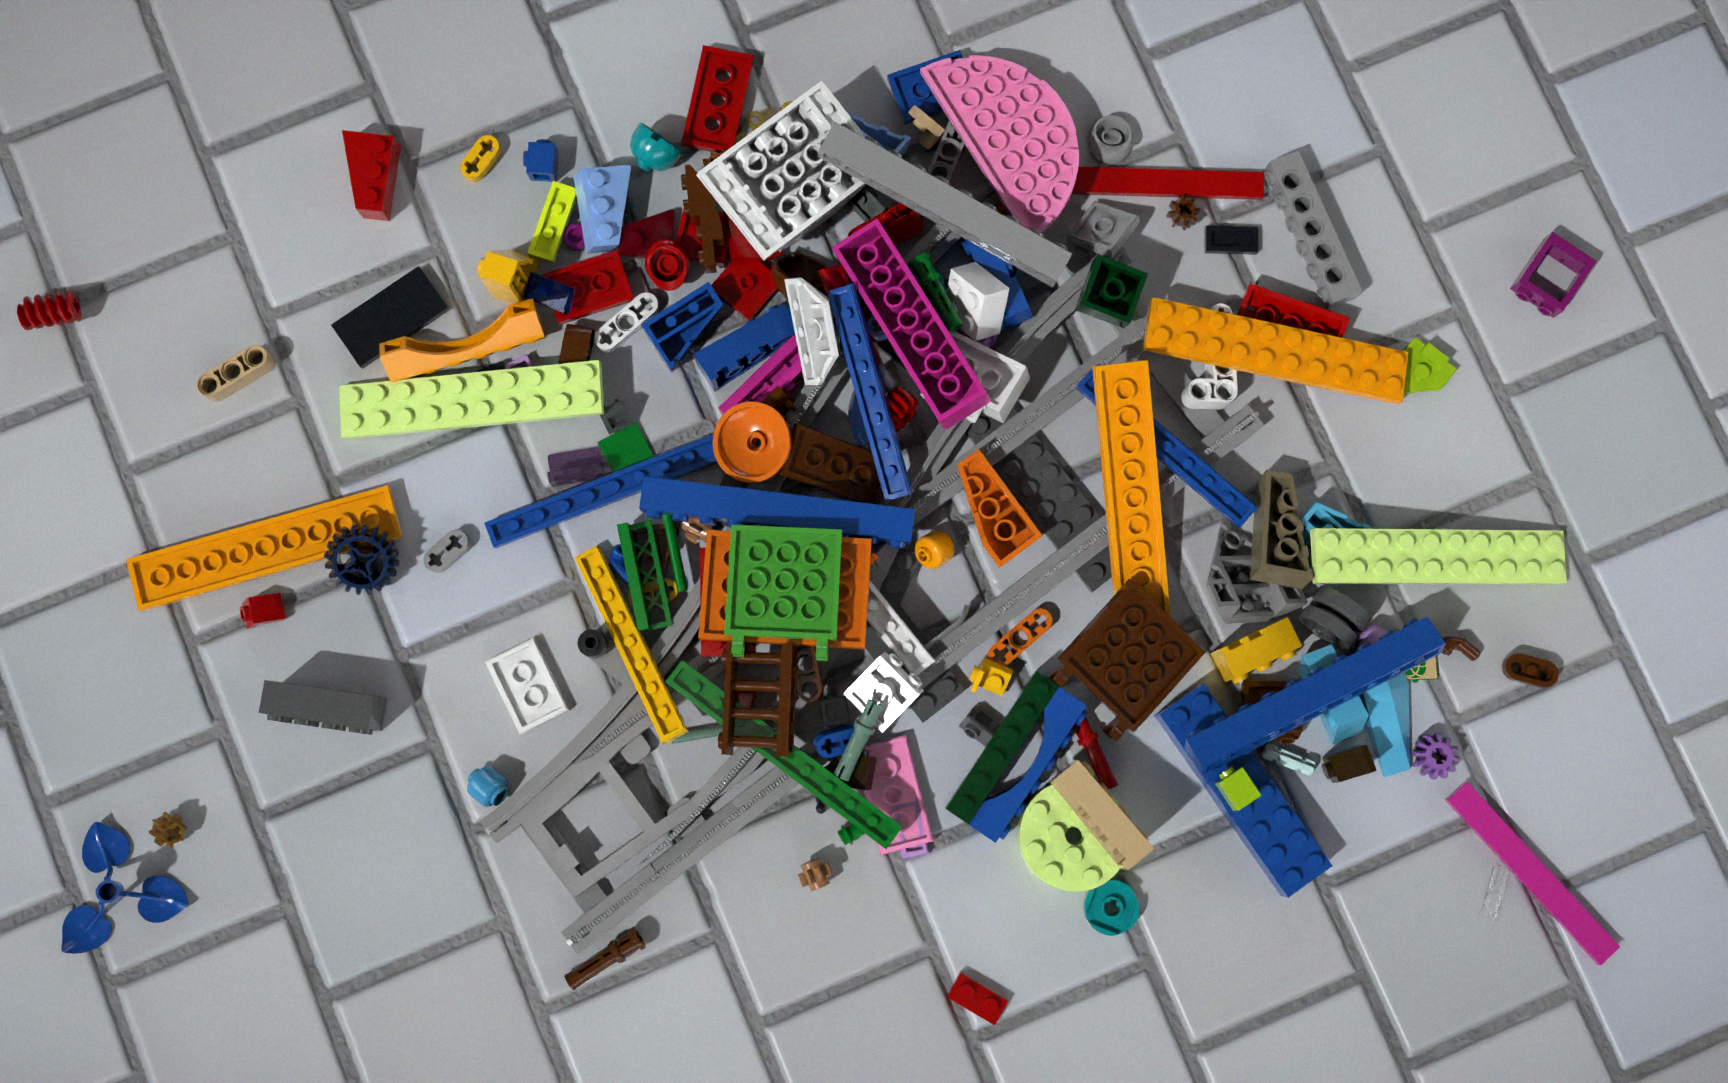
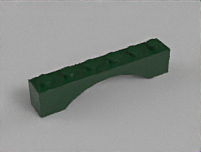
[945,671,1059,824]

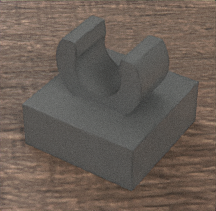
[600,399,633,435]

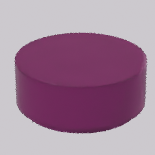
[563,223,585,251]

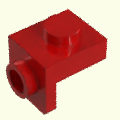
[240,593,286,629]

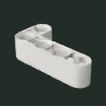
[1181,303,1238,410]

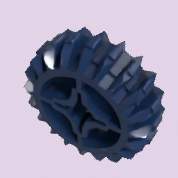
[324,523,400,595]

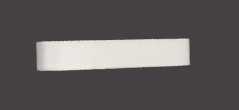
[594,292,659,353]

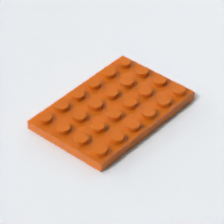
[698,530,872,649]

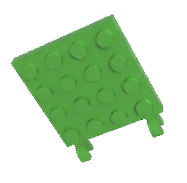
[724,525,842,661]

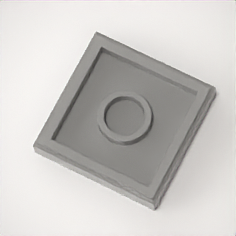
[1067,201,1140,259]

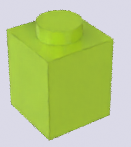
[1215,766,1262,811]

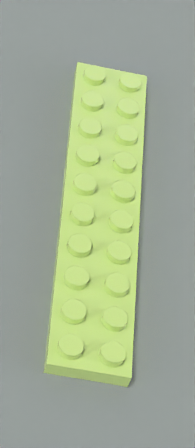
[339,360,604,440]
[1310,528,1567,585]

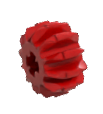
[886,387,919,433]

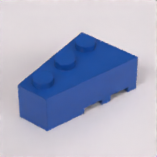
[641,282,723,372]

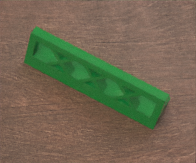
[617,520,673,633]

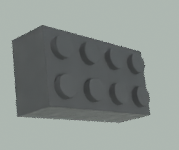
[258,680,387,735]

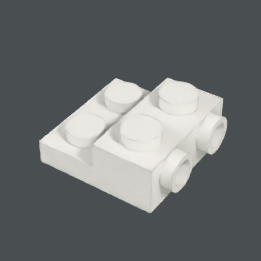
[843,652,924,733]

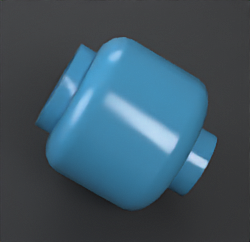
[467,766,509,807]

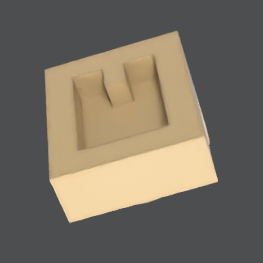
[908,105,945,150]

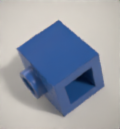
[523,139,559,182]

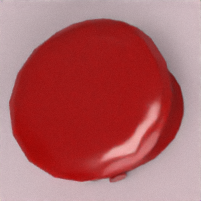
[645,239,691,291]

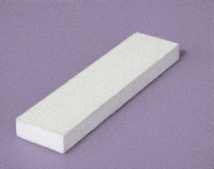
[867,580,935,676]

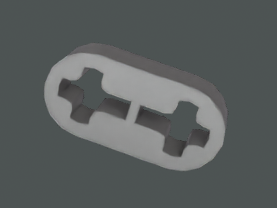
[423,530,471,573]

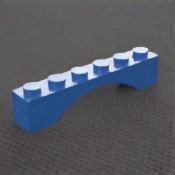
[968,687,1088,843]

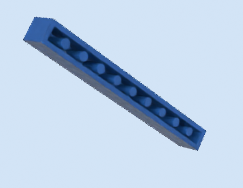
[639,476,915,549]
[1185,617,1446,776]

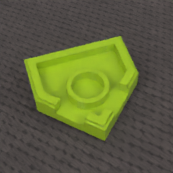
[1403,337,1457,395]

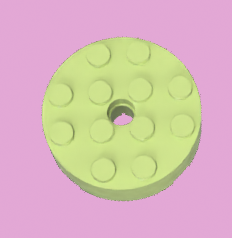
[1017,784,1120,892]

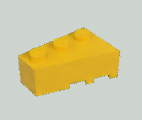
[477,250,540,304]
[1210,617,1302,684]

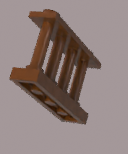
[718,642,798,758]

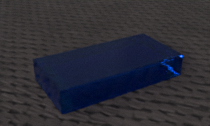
[523,272,576,314]

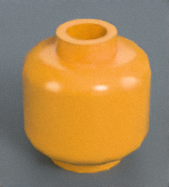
[915,530,955,569]

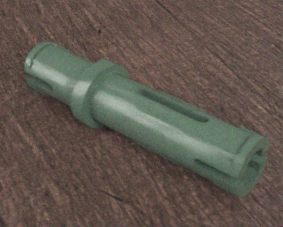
[833,699,884,781]

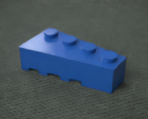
[693,303,795,392]

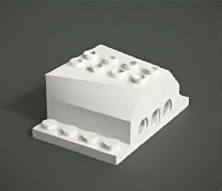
[696,81,865,261]

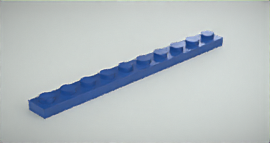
[484,434,718,549]

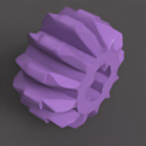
[1411,733,1460,780]

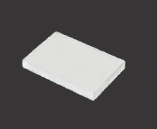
[485,638,570,735]

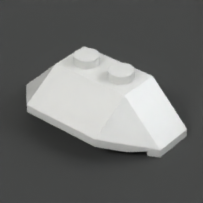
[784,277,840,385]

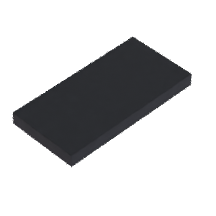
[331,266,450,369]

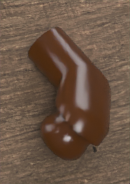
[1442,636,1481,661]

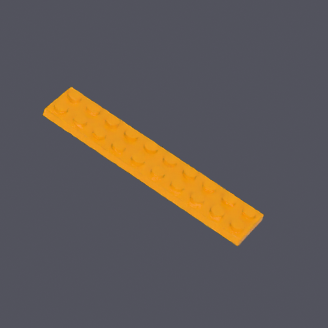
[1143,297,1408,405]
[1092,360,1171,617]
[126,485,403,612]

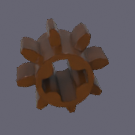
[1166,195,1201,230]

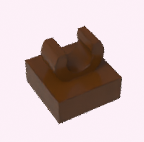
[762,386,797,421]

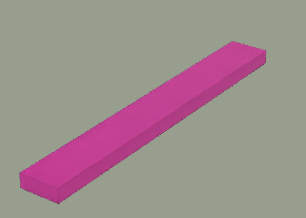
[1445,782,1620,965]

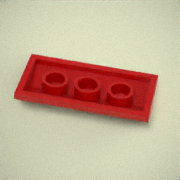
[1236,283,1350,338]

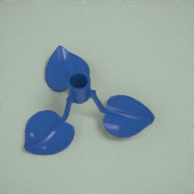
[61,822,189,954]

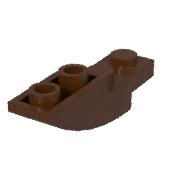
[681,165,725,274]

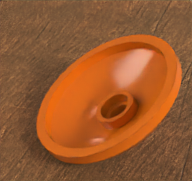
[713,401,791,483]

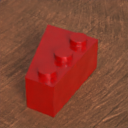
[342,130,401,221]

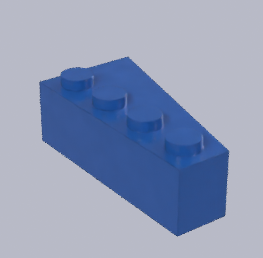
[962,239,1033,330]

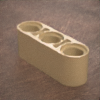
[196,345,275,402]

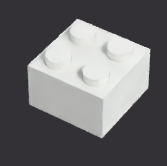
[946,262,1010,341]

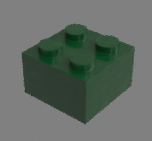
[1074,254,1149,329]

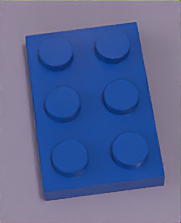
[887,50,963,125]

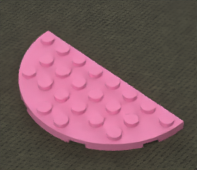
[920,55,1079,233]

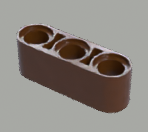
[558,324,595,364]
[796,645,824,703]

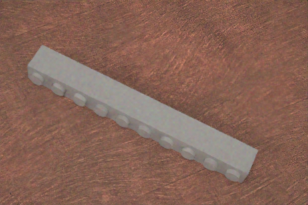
[818,122,1072,287]

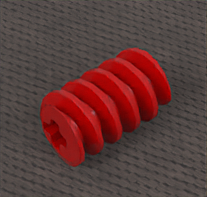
[17,289,82,331]

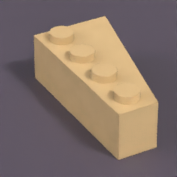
[1050,760,1154,870]

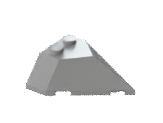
[1206,517,1308,624]

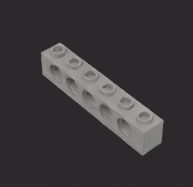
[1264,150,1363,309]

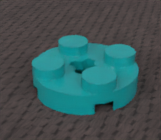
[1083,879,1140,936]

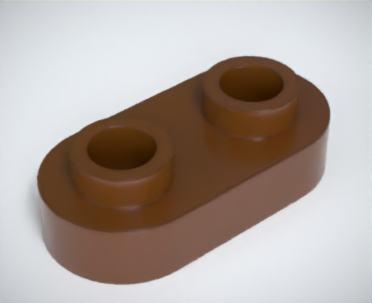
[1502,653,1559,688]

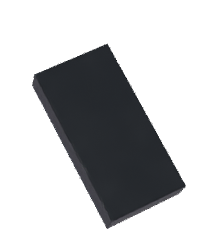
[1204,226,1258,255]

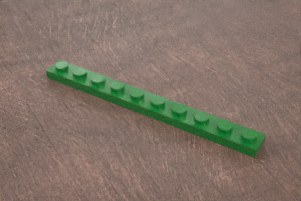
[665,660,902,849]

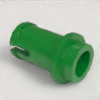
[837,823,865,846]

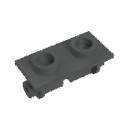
[959,708,1000,747]

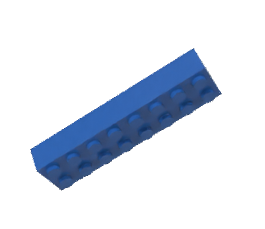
[1154,683,1333,898]

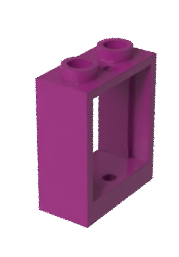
[1510,232,1597,318]

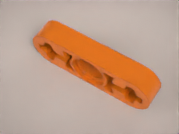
[987,608,1053,666]

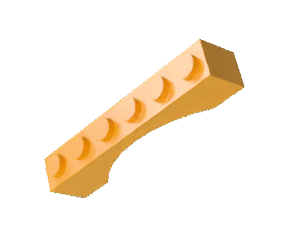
[379,298,545,383]

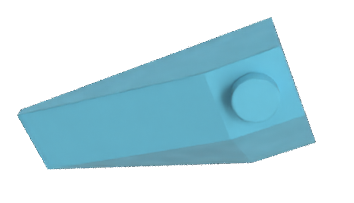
[1359,672,1411,777]

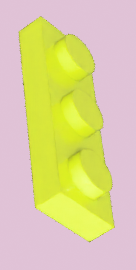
[527,181,577,264]

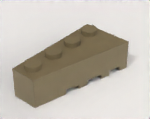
[1250,470,1314,589]

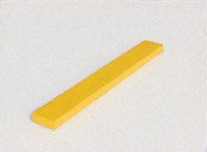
[574,545,689,745]

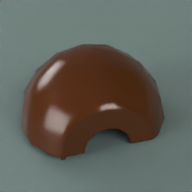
[771,251,829,299]

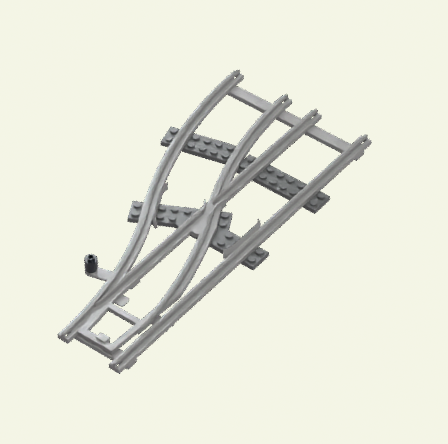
[480,179,1264,954]

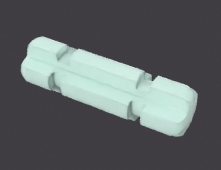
[1262,743,1316,776]

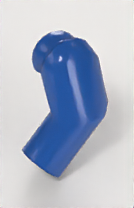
[609,544,629,585]

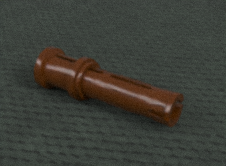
[564,927,646,990]

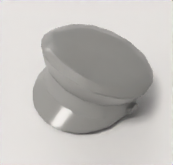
[1088,115,1133,164]

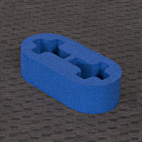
[813,724,855,758]

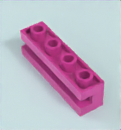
[718,335,803,415]

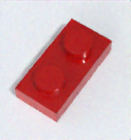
[946,972,1008,1025]

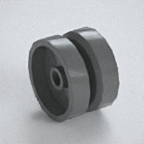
[1298,585,1371,651]

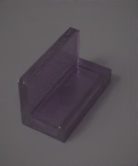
[547,447,605,487]

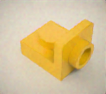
[969,658,1013,696]

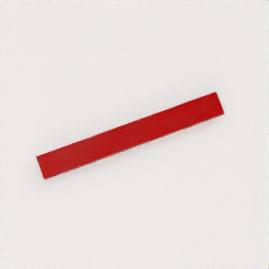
[1072,167,1264,200]

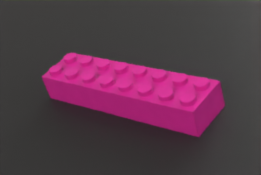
[832,218,991,430]

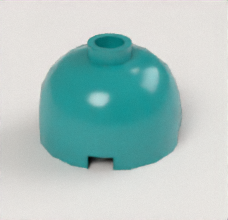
[630,122,683,172]

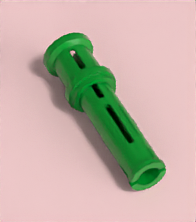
[908,252,964,332]

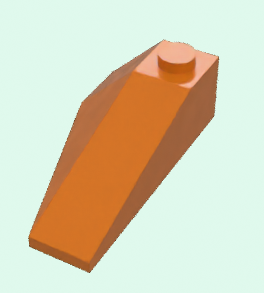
[957,449,1043,568]

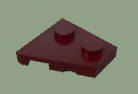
[618,210,674,258]

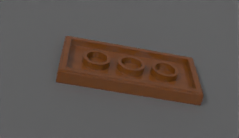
[779,423,883,505]

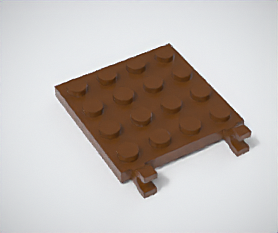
[1048,579,1205,741]

